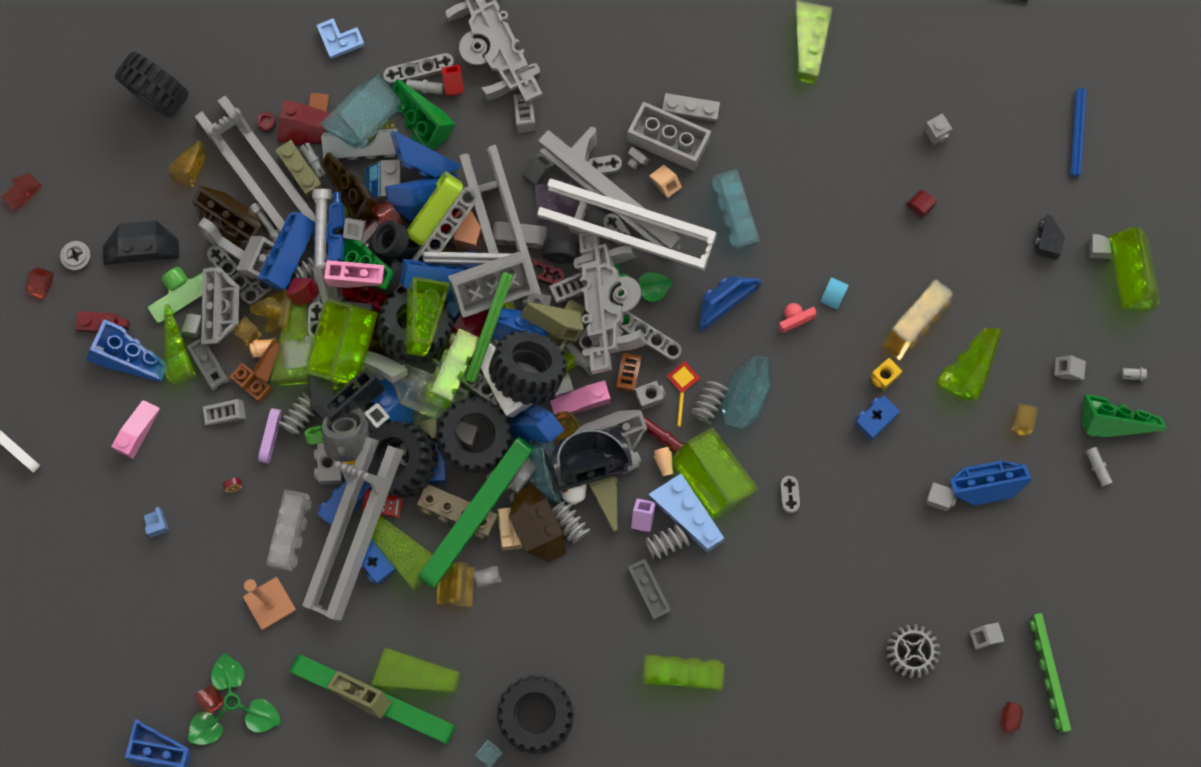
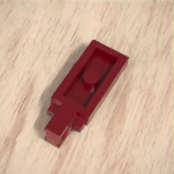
[75,311,130,333]

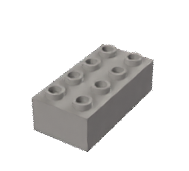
[448,251,535,318]

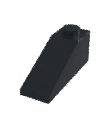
[322,367,385,419]

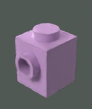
[631,499,656,532]

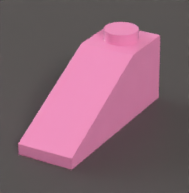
[324,260,385,288]
[550,380,611,419]
[111,400,160,459]

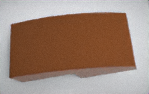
[229,363,273,403]

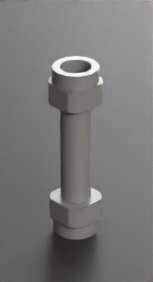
[249,202,280,243]

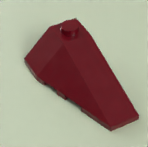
[277,100,359,146]

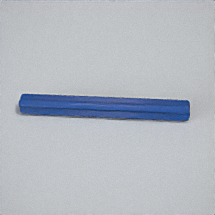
[1070,88,1087,177]

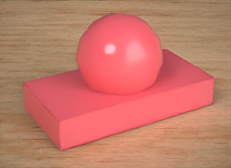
[778,303,817,333]

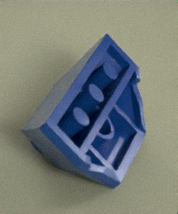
[390,130,461,178]
[385,172,458,221]
[699,276,761,332]
[350,371,413,424]
[950,460,1032,505]

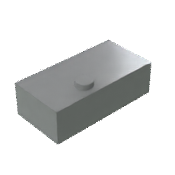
[626,102,711,171]

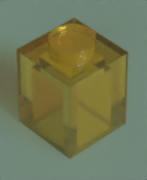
[232,316,262,347]
[1011,403,1038,435]

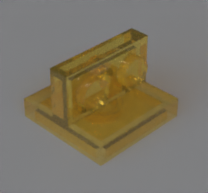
[250,289,291,334]
[436,562,475,607]

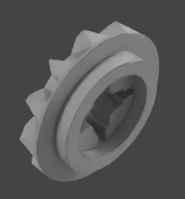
[60,241,91,271]

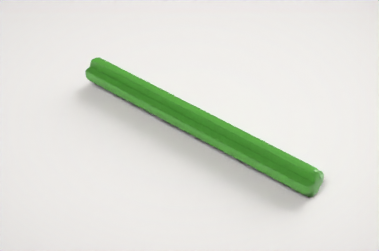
[465,272,513,383]

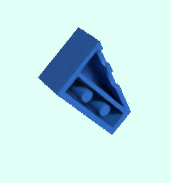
[492,308,548,340]
[508,404,564,443]
[125,719,192,767]

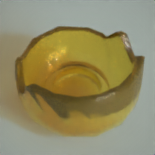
[554,411,580,441]

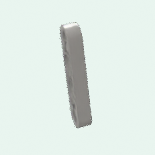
[383,53,454,86]

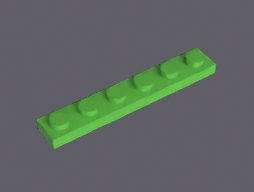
[1029,613,1071,734]

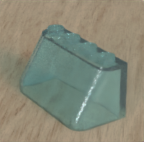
[320,73,402,148]

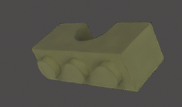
[275,140,323,201]

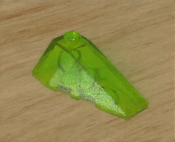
[164,304,197,385]
[936,328,1002,401]

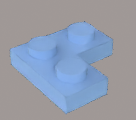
[317,18,365,59]

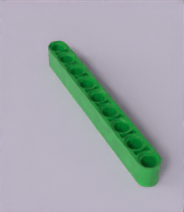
[418,437,535,589]
[289,654,456,745]

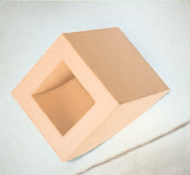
[649,165,682,198]

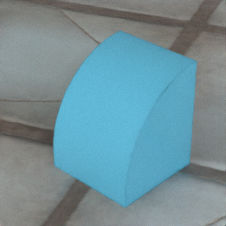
[821,277,849,310]

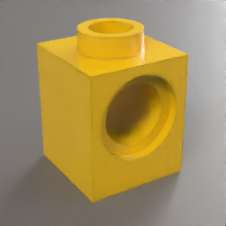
[871,358,902,391]

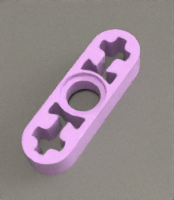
[258,408,282,464]

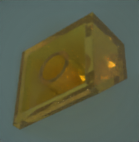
[169,141,208,187]

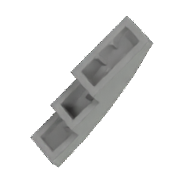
[344,350,408,383]

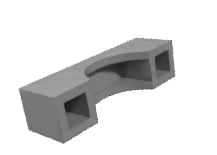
[321,128,398,160]

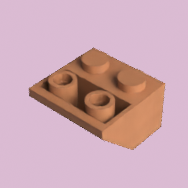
[452,209,484,253]

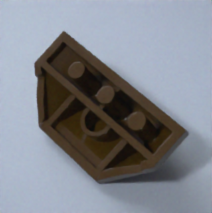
[192,186,261,246]
[508,483,566,562]

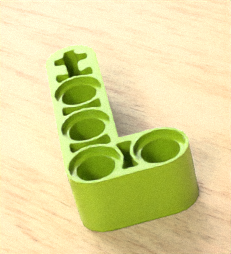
[407,171,463,246]

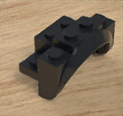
[544,428,633,493]

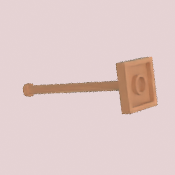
[243,577,297,631]

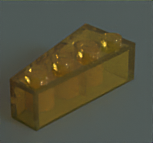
[882,279,954,360]

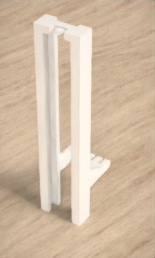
[537,178,717,271]

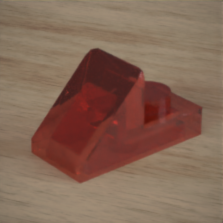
[1,173,42,211]

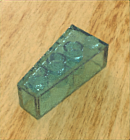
[712,168,760,249]

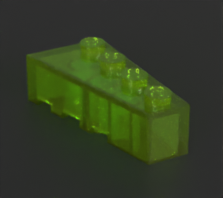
[795,1,832,84]
[406,277,450,356]
[425,329,479,410]
[372,648,461,694]
[643,655,724,690]

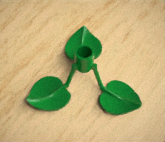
[614,263,673,336]
[188,653,280,745]

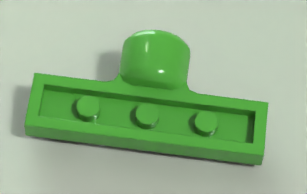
[148,267,213,323]

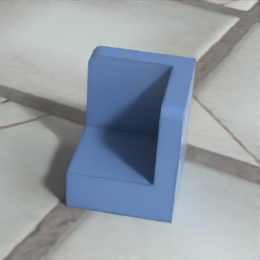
[144,507,169,538]

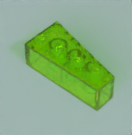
[271,304,312,386]
[372,516,433,592]

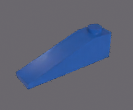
[86,319,168,382]

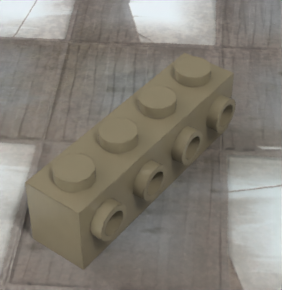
[417,485,498,539]

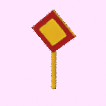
[666,361,701,427]

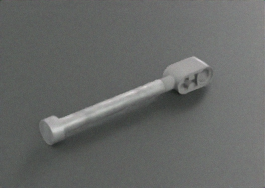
[308,189,332,338]

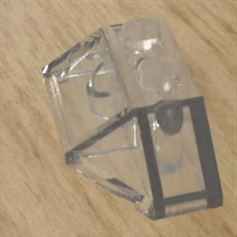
[393,360,469,419]

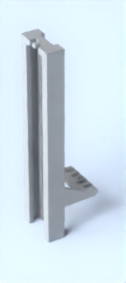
[195,96,316,241]
[538,127,680,251]
[459,145,541,310]
[302,437,404,620]

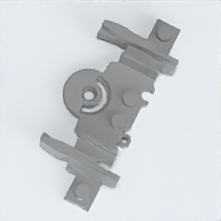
[445,0,543,103]
[574,232,646,374]

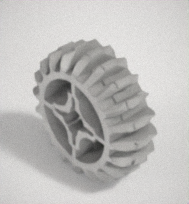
[886,624,940,678]

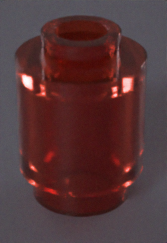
[1000,702,1023,733]

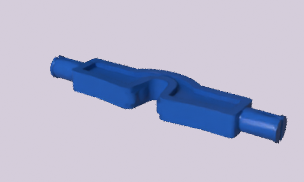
[326,192,345,262]

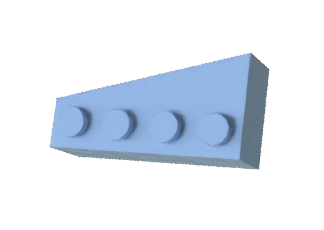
[648,474,724,552]

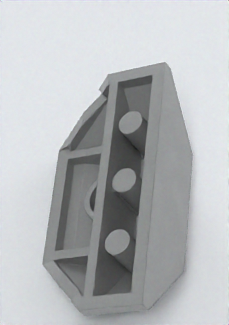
[201,267,239,345]
[575,410,647,457]

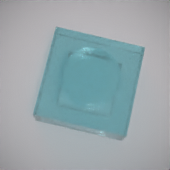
[475,740,503,767]

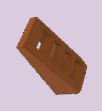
[253,339,280,382]
[616,353,642,393]

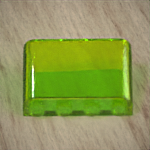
[1108,227,1160,312]
[306,299,378,384]
[672,427,758,519]

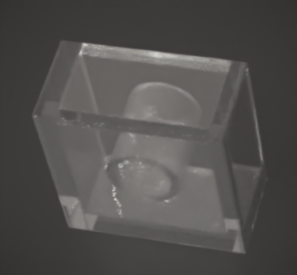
[508,459,537,493]
[473,566,502,588]

